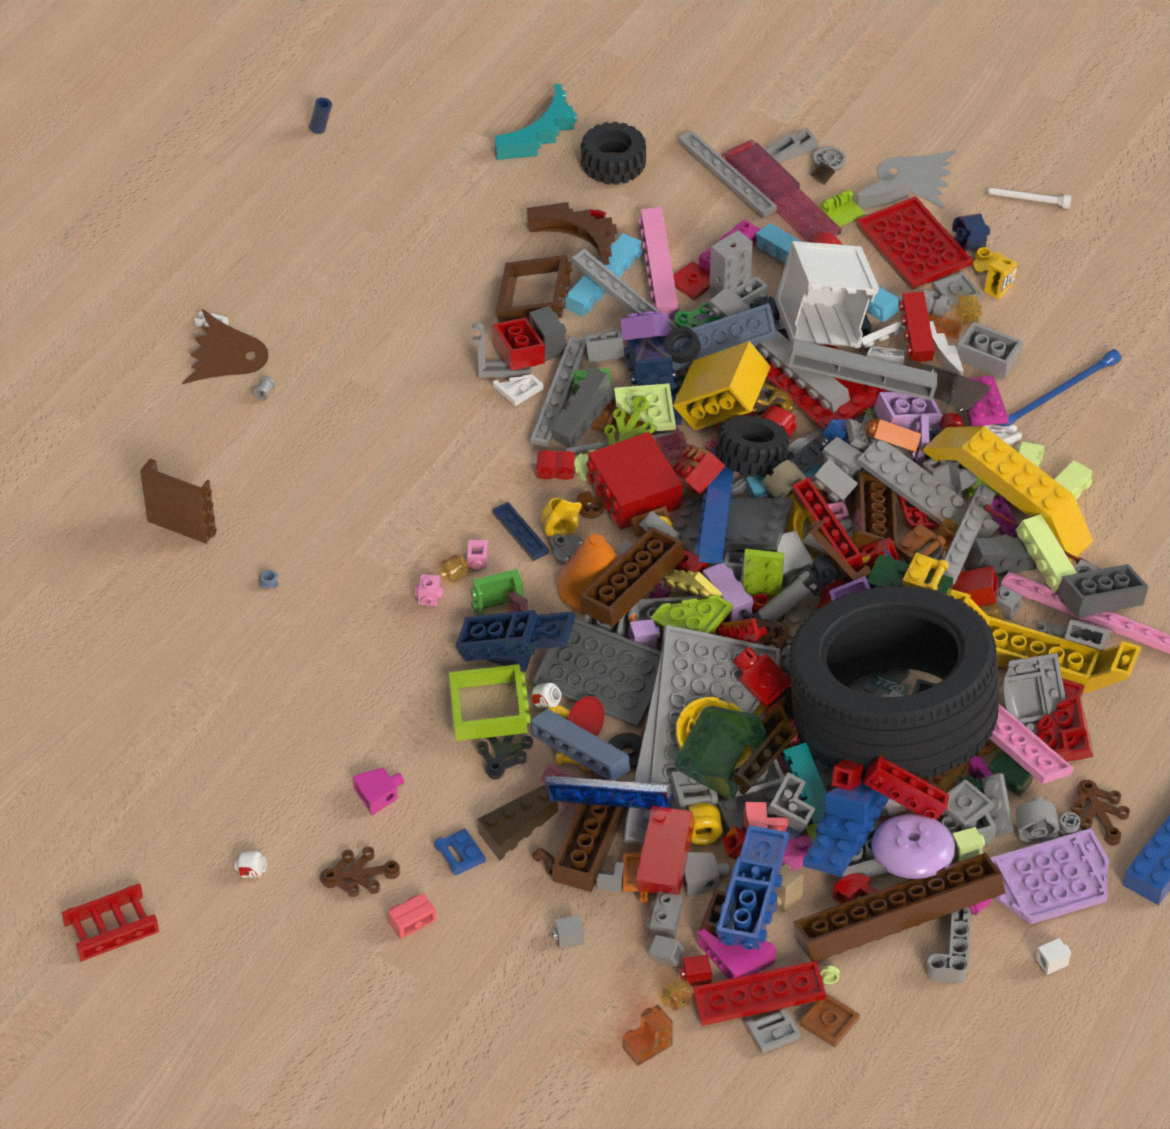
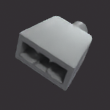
[683,853,729,897]

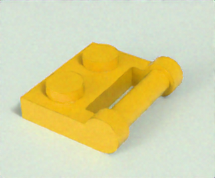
[902,552,949,591]

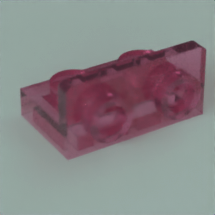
[656,426,691,465]

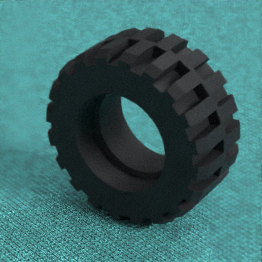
[581,122,646,185]
[715,415,790,477]

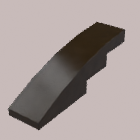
[753,686,793,743]

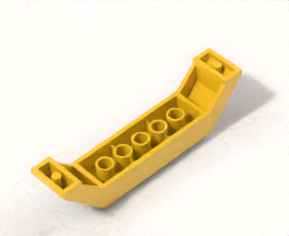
[923,426,1093,563]
[949,589,1141,693]

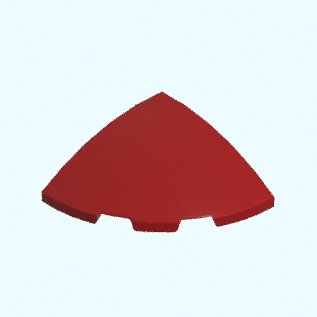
[1035,695,1094,762]

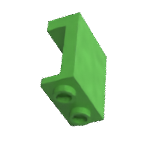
[470,569,524,615]

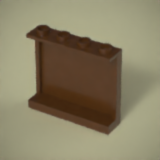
[140,458,217,544]
[802,519,871,583]

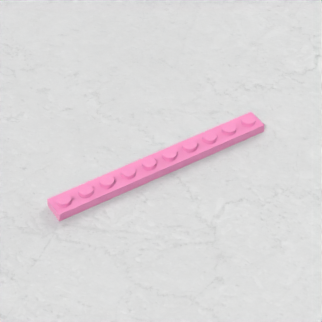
[1000,572,1170,655]

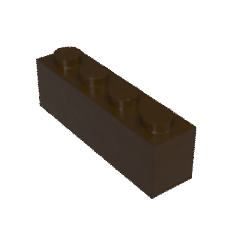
[728,720,798,795]

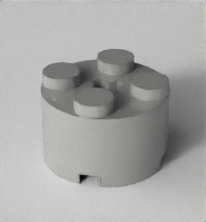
[1015,797,1060,844]

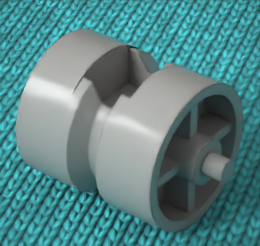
[924,289,952,319]

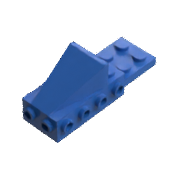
[803,778,889,877]
[715,825,790,950]

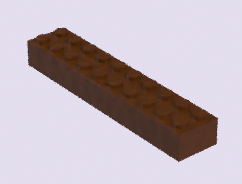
[793,852,1005,962]

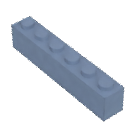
[530,709,630,783]

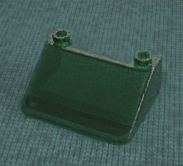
[675,706,767,799]

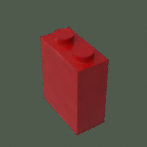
[952,566,998,606]

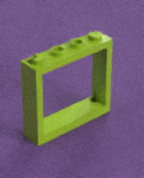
[449,664,531,741]

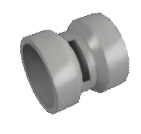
[1058,812,1081,837]

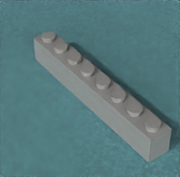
[788,339,937,401]

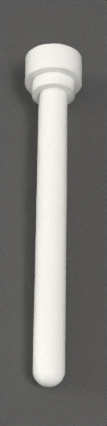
[987,188,1071,209]

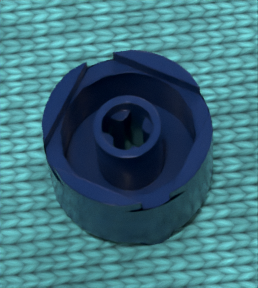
[952,213,990,251]

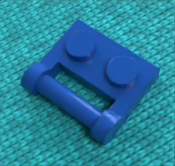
[433,828,486,875]

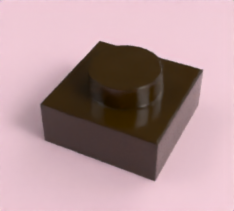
[810,162,835,185]

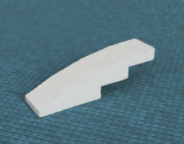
[930,321,963,382]

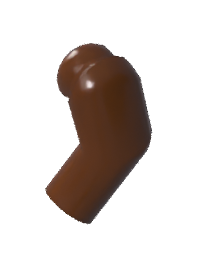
[532,848,555,875]

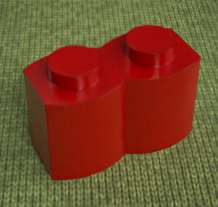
[536,450,575,480]

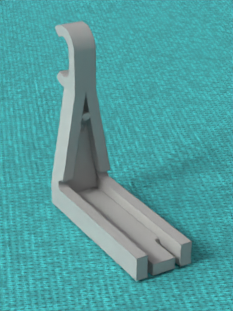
[472,323,531,378]

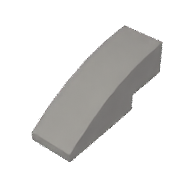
[762,128,819,163]
[856,176,910,209]

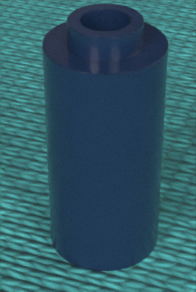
[309,97,332,134]

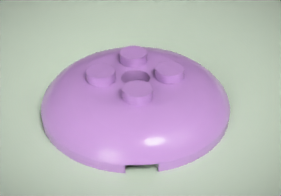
[872,814,955,879]

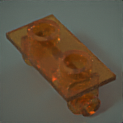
[928,313,963,339]

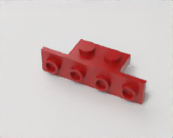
[715,618,767,642]

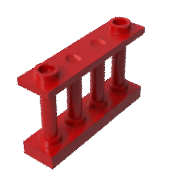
[61,883,159,962]

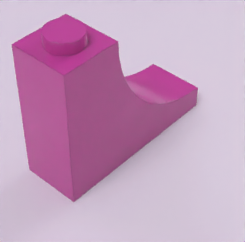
[697,928,776,979]

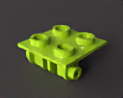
[817,190,866,228]

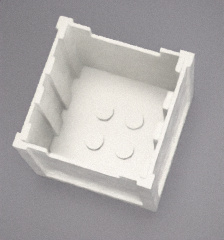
[775,241,879,348]

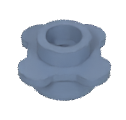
[259,570,279,588]

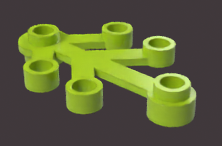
[604,395,655,445]

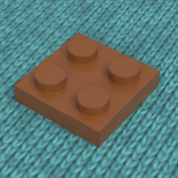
[800,994,860,1047]

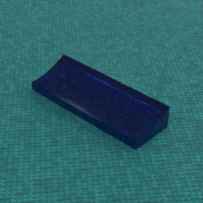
[545,775,674,809]

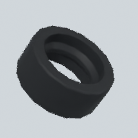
[664,327,701,364]

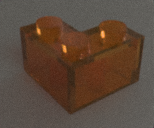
[623,1004,673,1066]

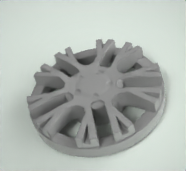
[813,147,846,170]

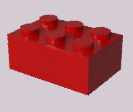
[492,318,545,370]
[671,445,725,494]

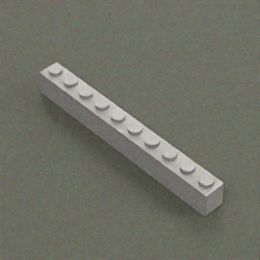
[710,288,850,413]

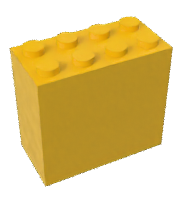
[673,341,770,431]

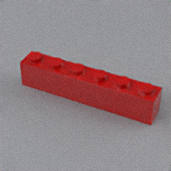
[792,477,864,573]

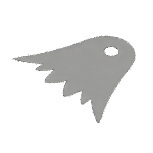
[877,150,957,209]

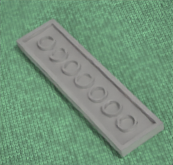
[856,439,1000,543]

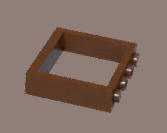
[495,255,573,322]

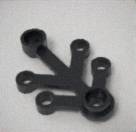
[477,735,533,780]

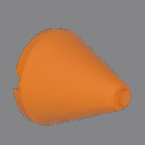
[557,534,620,615]

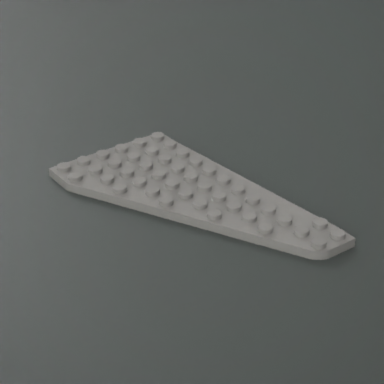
[623,625,780,846]

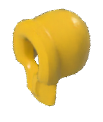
[540,497,582,538]
[688,802,723,846]

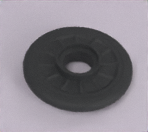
[608,733,642,768]

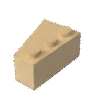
[776,864,804,912]

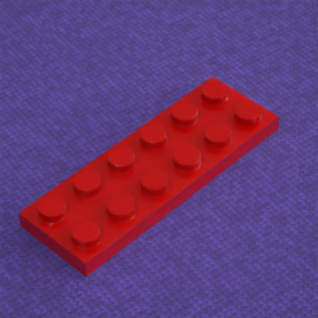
[692,960,827,1026]

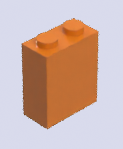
[865,419,921,452]

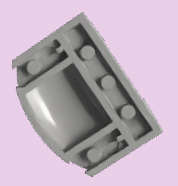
[1004,653,1066,734]

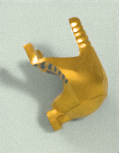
[750,383,793,414]

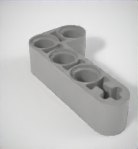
[926,907,971,983]

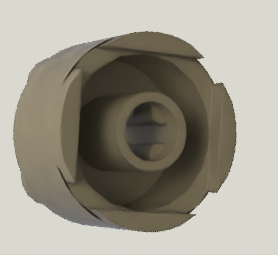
[762,460,806,498]

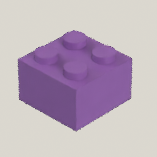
[620,311,670,341]

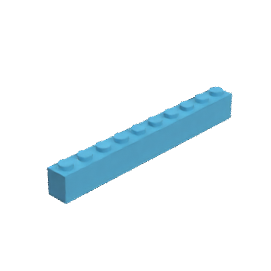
[756,223,899,322]

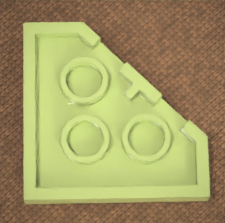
[614,383,676,431]

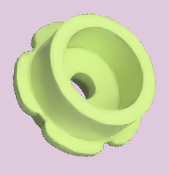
[820,965,840,985]

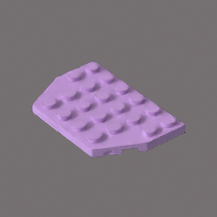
[990,828,1109,925]

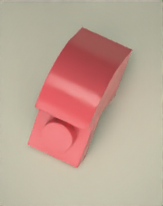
[743,802,788,832]

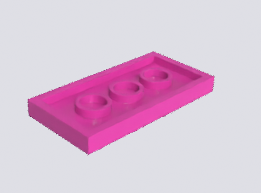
[957,376,1008,426]

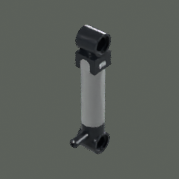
[740,556,837,643]

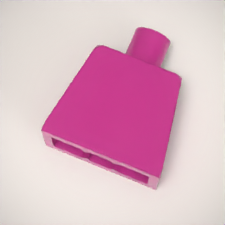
[353,768,404,815]

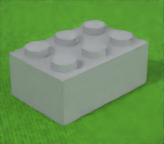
[957,322,1023,379]

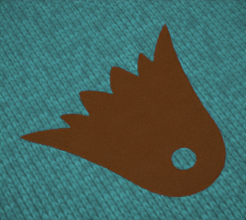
[182,309,269,384]

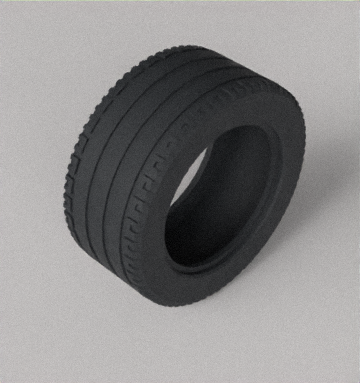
[789,585,999,780]

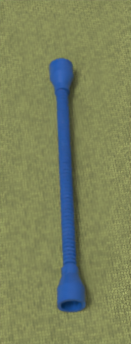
[996,349,1121,426]

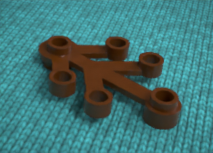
[1071,780,1130,846]
[320,847,400,897]

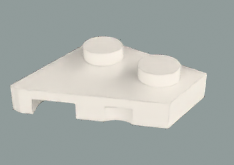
[493,374,543,406]

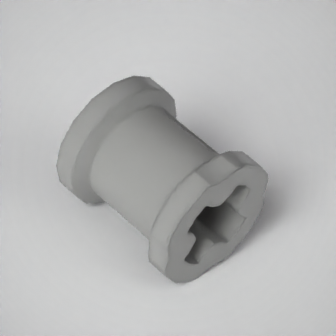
[253,376,276,400]

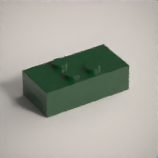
[867,555,954,596]

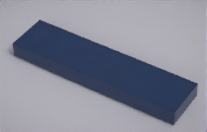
[492,502,549,561]

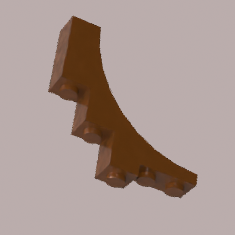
[527,202,618,265]

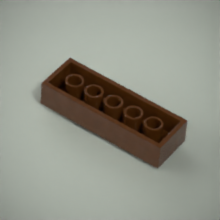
[851,471,898,553]
[579,527,684,627]
[552,773,631,892]

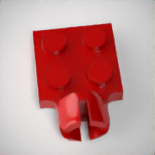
[733,647,791,708]

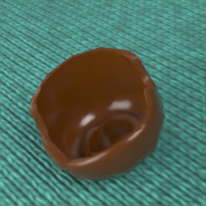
[576,491,605,519]

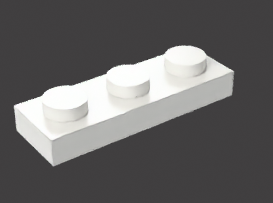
[857,321,905,349]

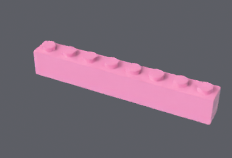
[639,207,679,319]

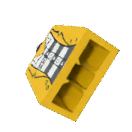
[984,256,1019,299]

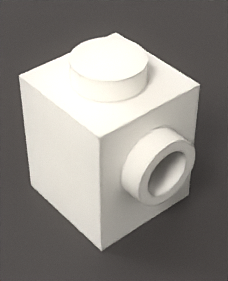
[1036,938,1071,975]

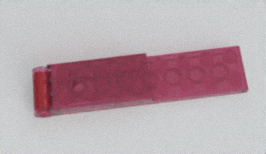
[722,139,842,241]

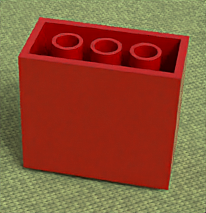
[586,432,683,530]

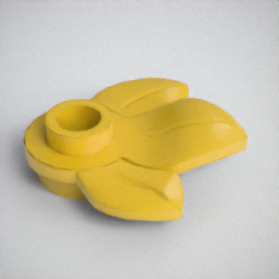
[973,247,1005,273]

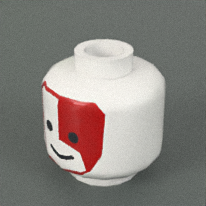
[532,683,561,709]
[235,851,267,878]

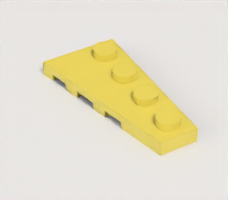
[664,569,722,599]

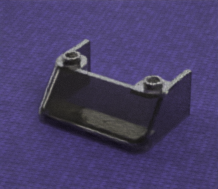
[905,359,991,413]

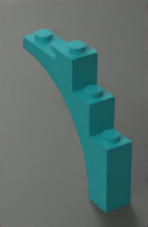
[495,84,577,160]

